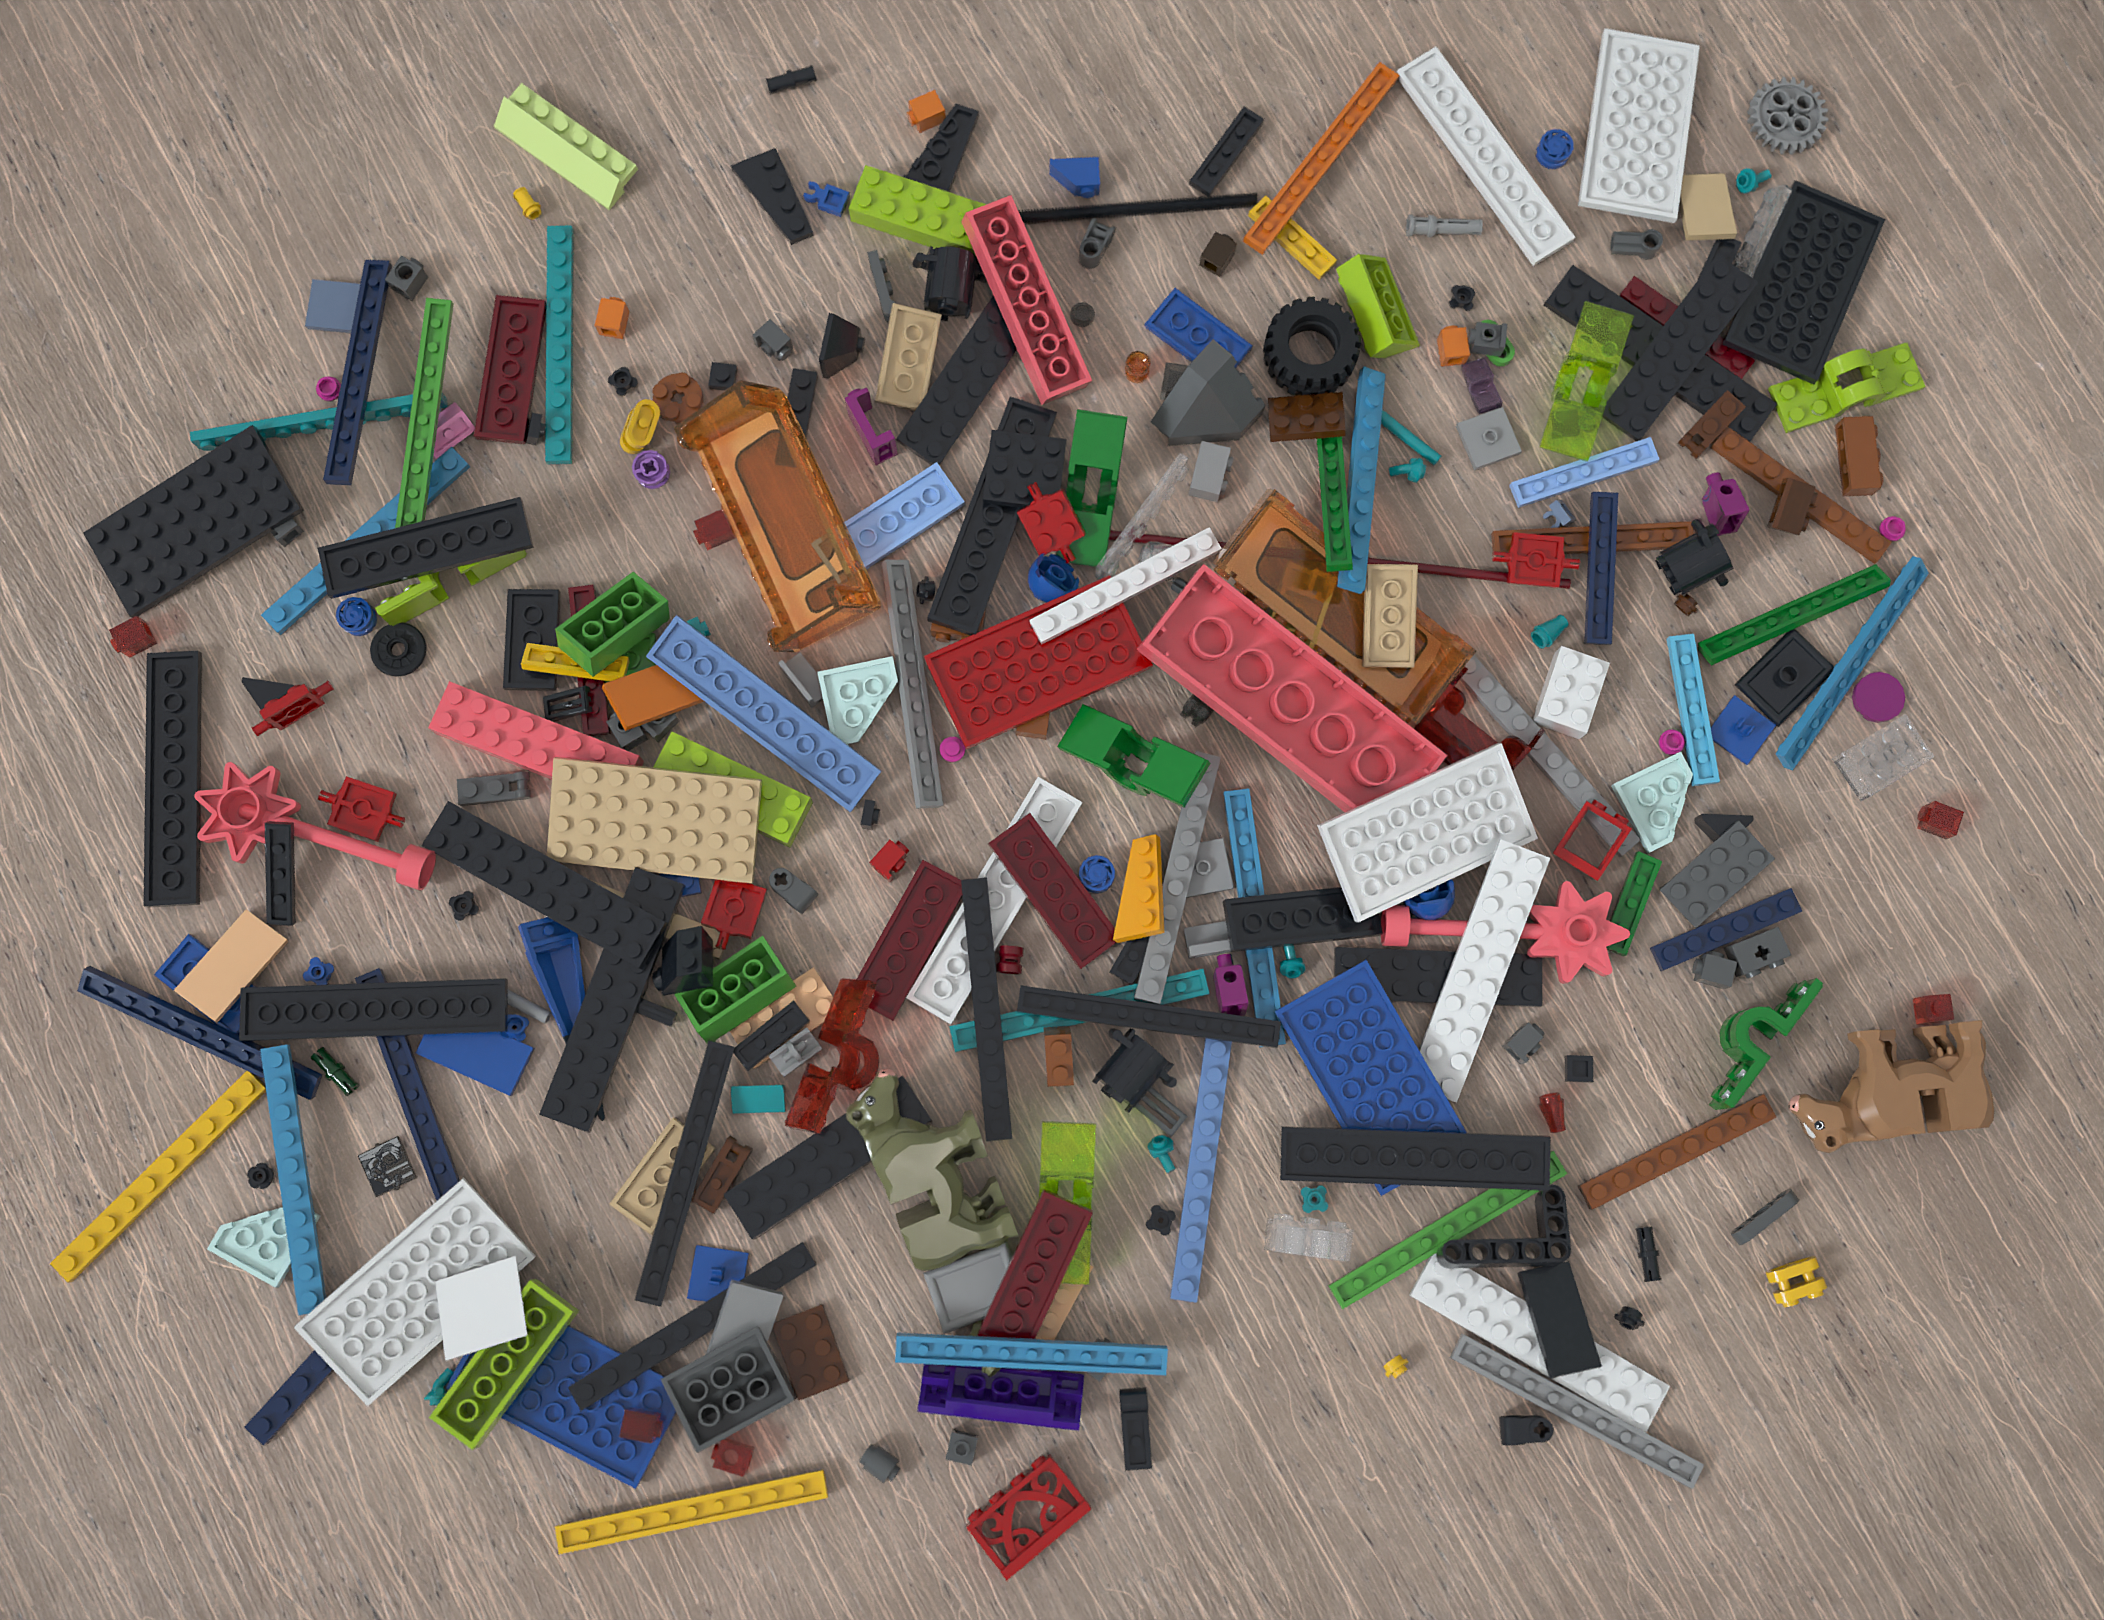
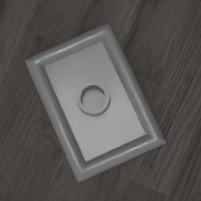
[923,1242,1012,1334]

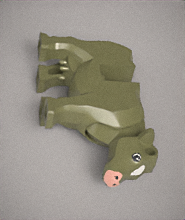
[846,1069,1019,1271]

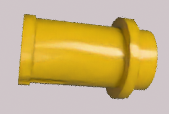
[513,187,541,220]

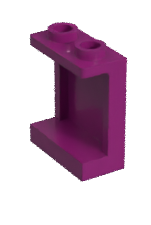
[845,387,898,466]

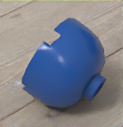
[1027,553,1079,603]
[1404,879,1455,920]

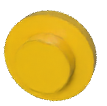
[1383,1355,1409,1379]

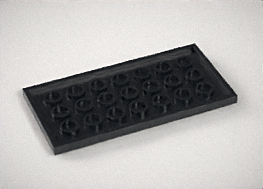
[1722,180,1886,385]
[83,425,304,618]

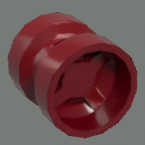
[996,945,1024,975]

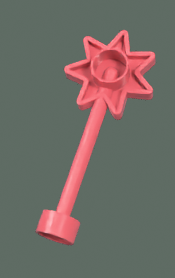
[194,762,436,891]
[1381,881,1630,984]

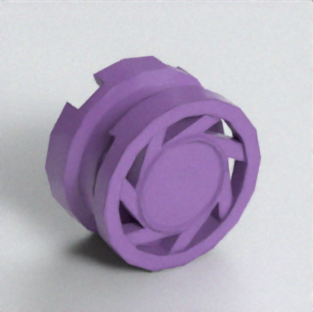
[632,450,670,489]

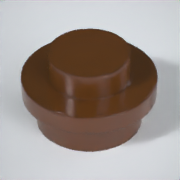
[1674,594,1698,617]

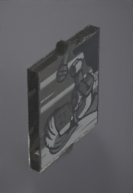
[357,1136,417,1198]

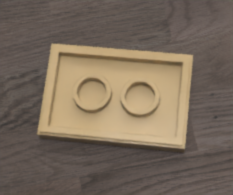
[1679,173,1737,241]

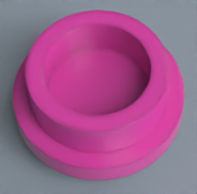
[316,376,341,401]
[1879,516,1906,541]
[1658,729,1685,755]
[940,737,965,762]

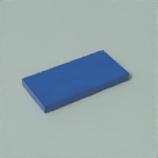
[1144,288,1253,368]
[154,934,256,1035]
[415,1032,535,1096]

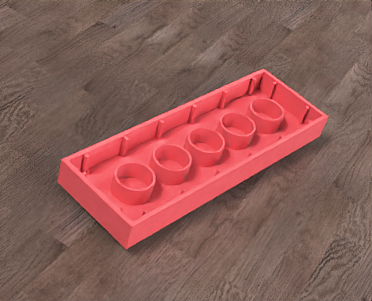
[1136,564,1447,812]

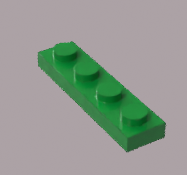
[1606,851,1662,956]

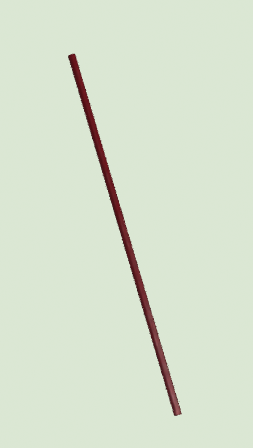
[1109,530,1571,589]

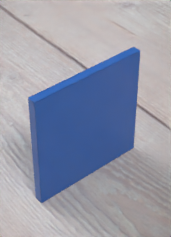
[1711,695,1776,765]
[687,1245,749,1302]

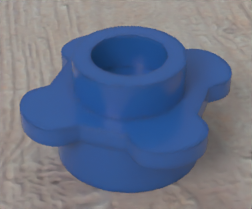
[303,957,334,985]
[500,1014,529,1042]

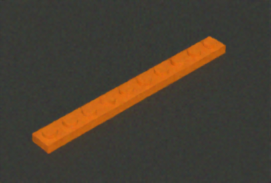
[1243,62,1399,255]

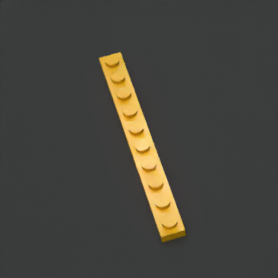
[50,1071,266,1282]
[555,1469,829,1554]

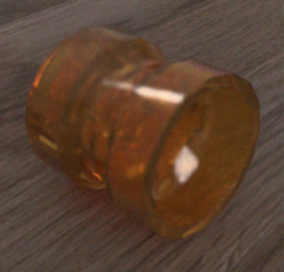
[1125,351,1151,383]

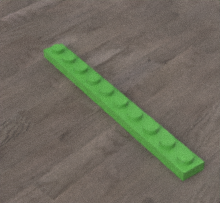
[395,298,454,528]
[1328,1151,1567,1309]

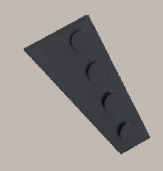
[903,104,979,192]
[731,148,814,245]

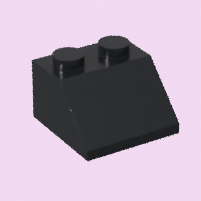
[661,926,713,996]

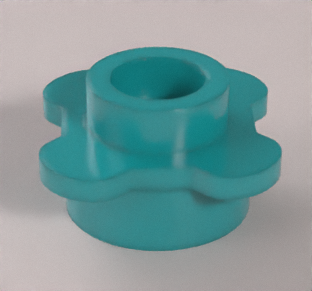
[1301,1185,1328,1213]

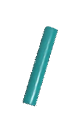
[1381,410,1442,466]

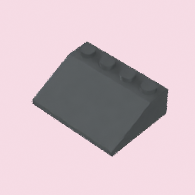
[661,1327,797,1453]

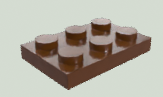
[1268,392,1346,442]
[773,1304,850,1401]

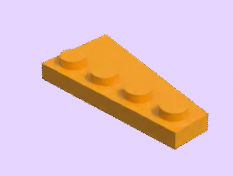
[1113,834,1164,943]

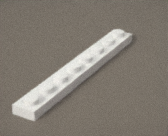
[1030,527,1222,644]

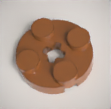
[652,372,704,424]

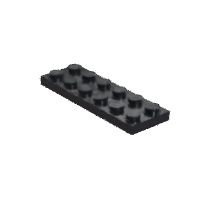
[1223,887,1383,952]

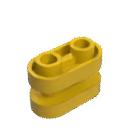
[620,399,660,454]
[1765,1256,1827,1307]

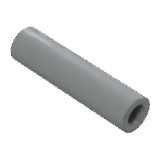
[508,990,552,1024]

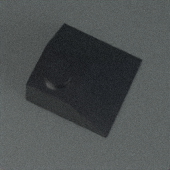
[819,313,865,379]

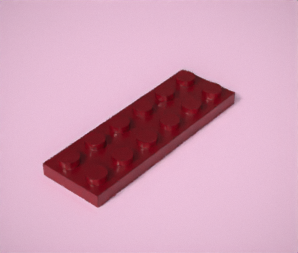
[474,295,546,445]
[988,813,1116,969]
[848,860,963,1021]
[977,1189,1093,1339]

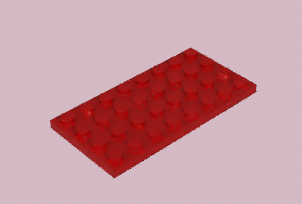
[924,575,1153,749]

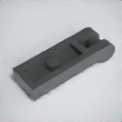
[867,250,896,323]
[457,772,531,806]

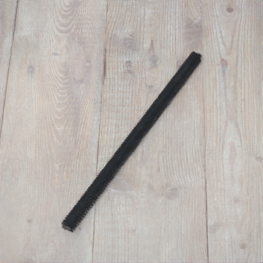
[1018,192,1257,224]

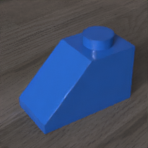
[1049,157,1100,198]

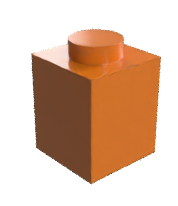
[906,90,946,133]
[595,297,630,339]
[1437,325,1470,367]

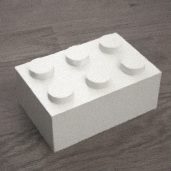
[1532,646,1610,739]

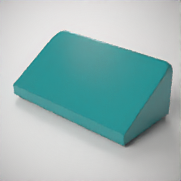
[731,1085,786,1114]

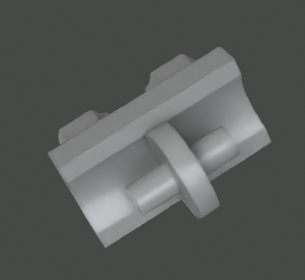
[769,1028,822,1077]

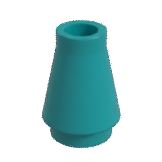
[1531,615,1569,649]

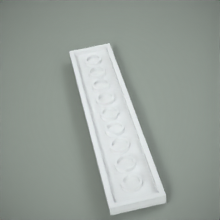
[1396,47,1575,266]
[906,777,1082,1025]
[1419,839,1550,1103]
[1409,1254,1670,1433]

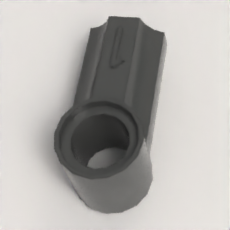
[1610,229,1663,260]

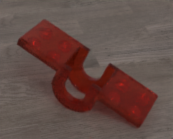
[785,978,879,1134]

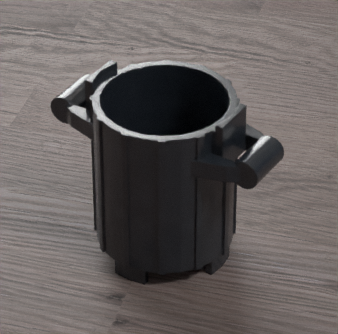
[912,246,987,321]
[1655,519,1734,595]
[1092,1028,1177,1113]

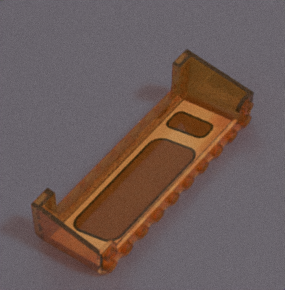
[673,380,881,652]
[1212,489,1476,724]

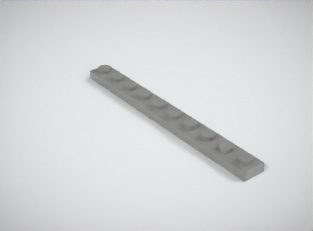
[882,560,943,809]
[1449,650,1641,857]
[1134,751,1221,1005]
[1450,1334,1704,1489]

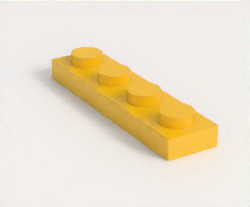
[1248,196,1337,280]
[521,643,629,681]

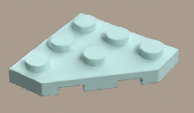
[817,656,898,744]
[1611,752,1693,854]
[207,1207,321,1288]

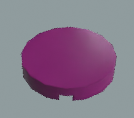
[1852,672,1905,723]

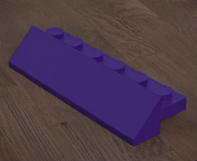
[918,1364,1084,1431]

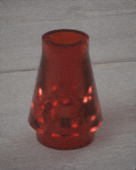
[1538,1092,1566,1133]

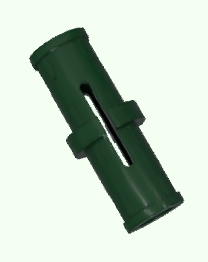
[311,1047,359,1096]

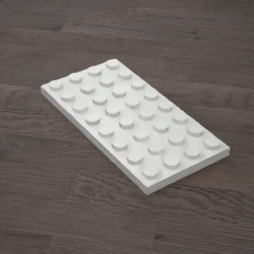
[1578,29,1699,223]
[1317,743,1538,922]
[294,1178,536,1406]

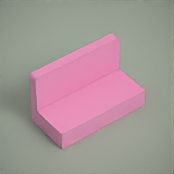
[433,402,475,459]

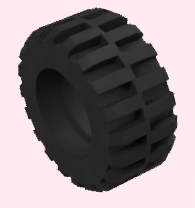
[1263,297,1361,395]

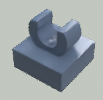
[1543,500,1576,528]

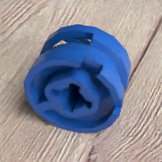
[1536,129,1574,169]
[336,597,377,636]
[1079,855,1115,894]

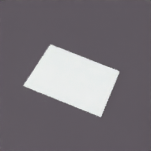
[435,1256,527,1360]

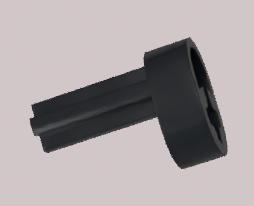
[637,983,677,1027]

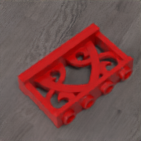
[966,1454,1092,1581]

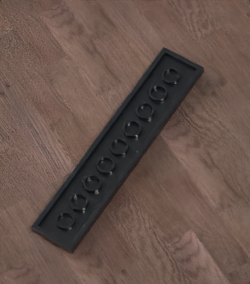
[1543,265,1777,442]
[927,396,1057,636]
[143,651,202,908]
[421,801,668,969]
[539,867,685,1133]
[239,978,508,1041]
[1280,1126,1551,1191]

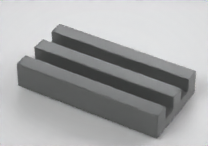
[1135,1087,1188,1137]

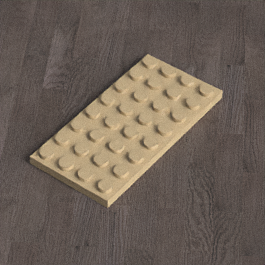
[547,757,762,883]

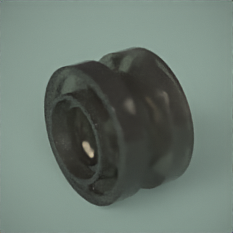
[1180,694,1214,728]

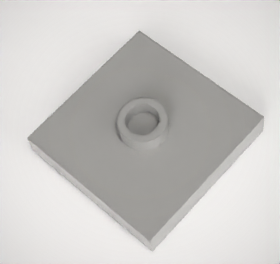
[1456,407,1522,471]
[1186,838,1234,898]

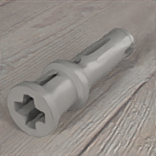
[1406,214,1483,237]

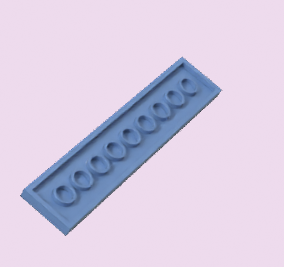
[646,615,882,812]

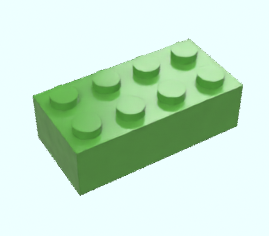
[555,572,670,677]
[674,936,796,1043]

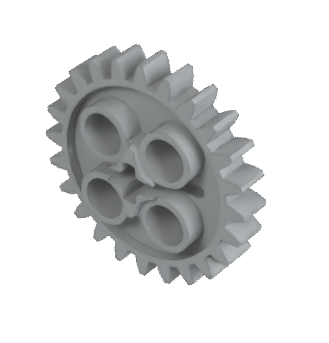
[1747,77,1829,155]

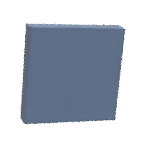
[305,279,360,333]

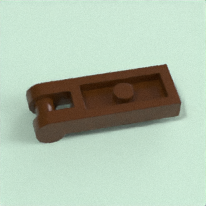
[1677,390,1746,459]
[691,1136,753,1214]

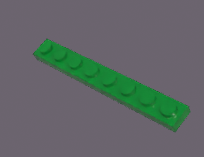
[1317,437,1353,572]
[1698,564,1891,666]

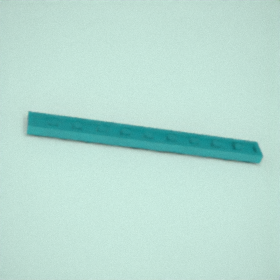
[545,225,574,464]
[190,392,448,451]
[949,968,1210,1053]

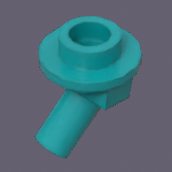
[1736,168,1772,193]
[1389,458,1426,483]
[1280,945,1305,979]
[1147,1135,1176,1174]
[424,1368,454,1406]

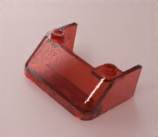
[1414,666,1545,771]

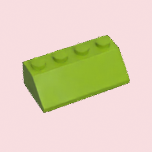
[1336,254,1420,358]

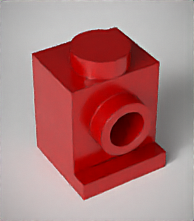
[869,840,909,882]

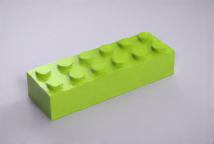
[849,165,986,256]
[653,732,813,848]
[429,1279,580,1450]

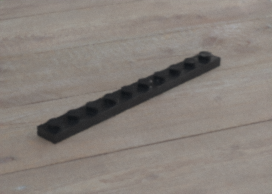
[961,877,1012,1142]
[1017,985,1281,1048]
[635,1040,735,1307]
[568,1242,817,1411]

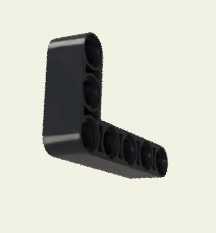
[1436,1184,1571,1268]

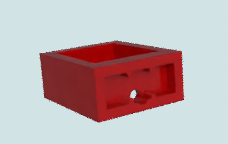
[1553,799,1632,881]

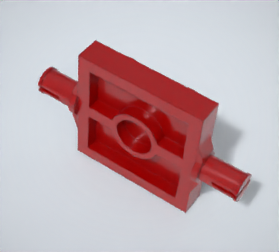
[1017,482,1086,563]
[1492,532,1580,588]
[252,680,334,736]
[318,776,405,842]
[701,879,767,950]

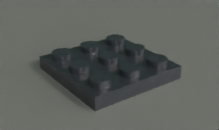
[983,430,1067,508]

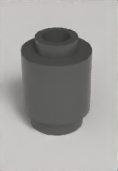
[859,1444,901,1483]

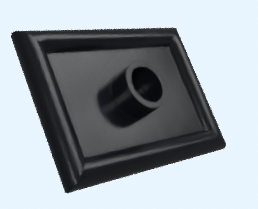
[1734,629,1835,727]

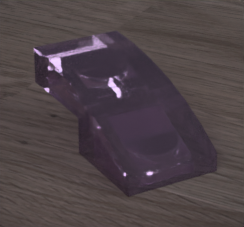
[1461,357,1503,415]

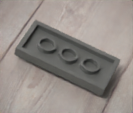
[1659,820,1775,928]

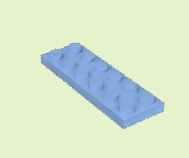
[811,462,965,586]

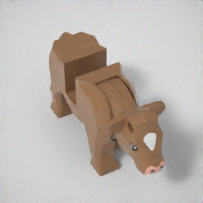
[1788,1020,1994,1153]

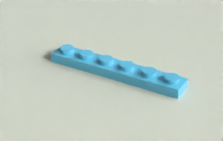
[1666,634,1720,786]

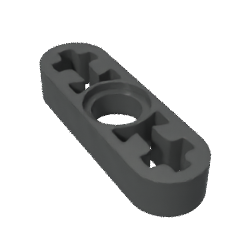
[1731,1189,1799,1245]

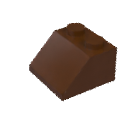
[1767,478,1818,535]

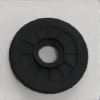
[370,622,426,677]

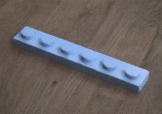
[1509,437,1660,508]

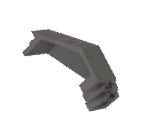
[1150,339,1266,446]

